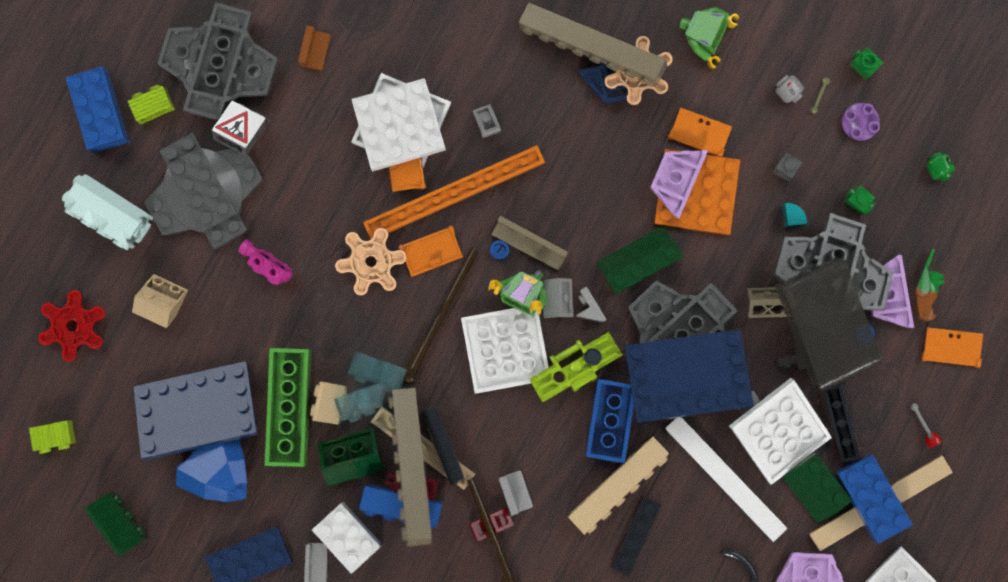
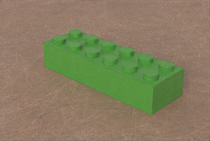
[265,348,312,467]

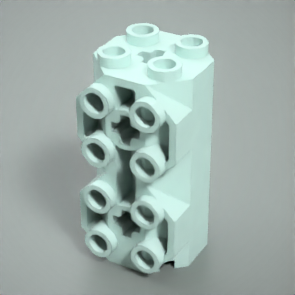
[62,174,153,250]

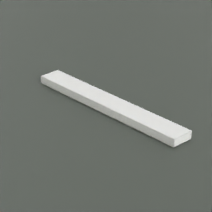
[665,417,787,542]

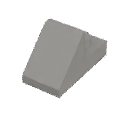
[472,104,501,138]
[576,287,606,323]

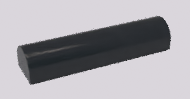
[822,383,861,464]
[421,407,465,486]

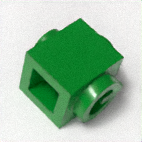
[850,47,884,80]
[843,185,875,215]

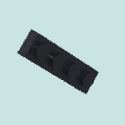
[611,496,661,576]

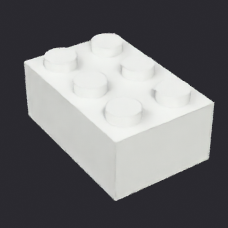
[312,502,383,574]

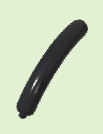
[720,548,758,582]

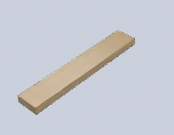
[371,406,475,490]

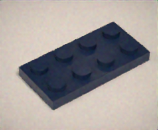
[205,526,292,582]

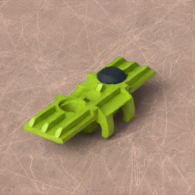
[529,332,622,402]

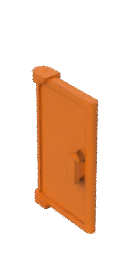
[668,107,732,157]
[389,158,426,192]
[398,225,463,277]
[921,327,983,368]

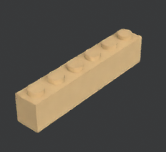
[568,436,669,534]

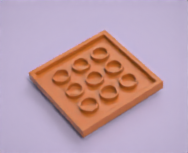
[654,149,740,235]

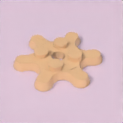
[605,36,673,105]
[335,228,407,295]

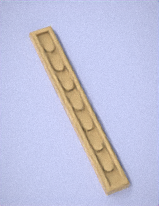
[809,455,953,551]

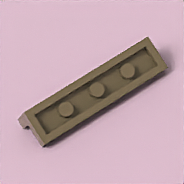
[491,216,568,271]
[747,287,804,318]

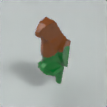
[913,249,945,322]

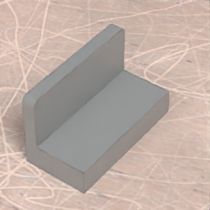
[542,278,574,318]
[499,471,533,516]
[304,543,328,582]

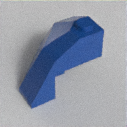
[176,439,247,502]

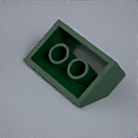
[318,428,384,486]
[782,453,852,523]
[84,492,148,556]

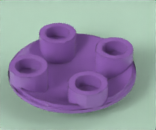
[842,103,880,141]

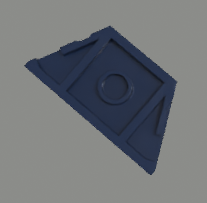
[579,64,628,104]

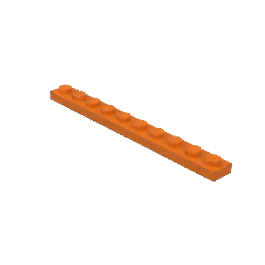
[363,145,545,239]

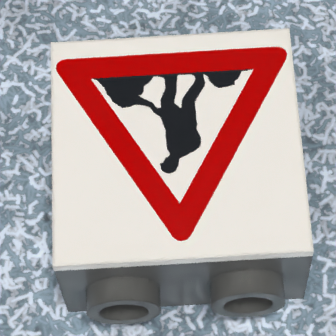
[212,101,266,157]

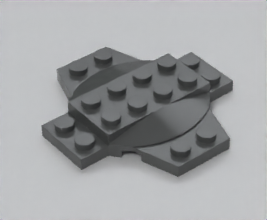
[157,2,278,121]
[144,132,263,250]
[773,213,893,335]
[626,281,737,362]

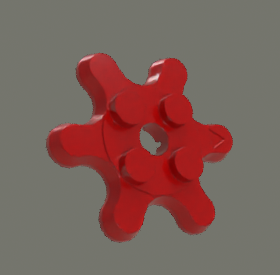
[38,290,105,362]

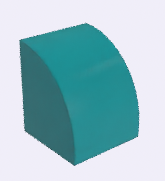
[782,203,807,228]

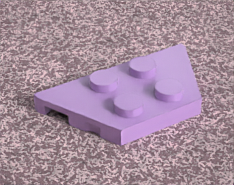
[650,150,708,219]
[870,255,914,328]
[776,552,844,582]

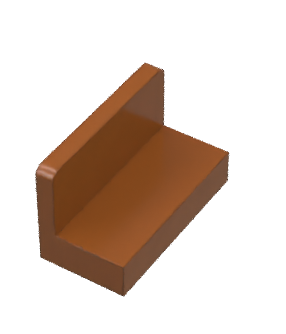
[298,25,331,71]

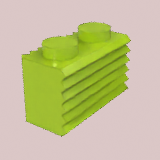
[128,85,175,124]
[29,420,76,454]

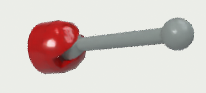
[911,403,943,448]

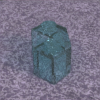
[348,352,407,392]

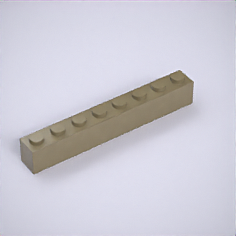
[519,2,667,86]
[388,388,432,546]

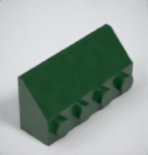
[596,226,683,296]

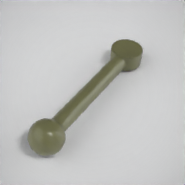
[810,77,830,114]

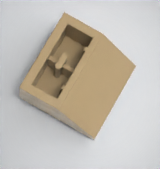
[132,274,188,328]
[310,382,348,424]

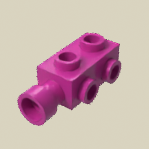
[238,240,293,285]

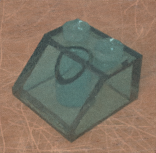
[334,381,387,422]

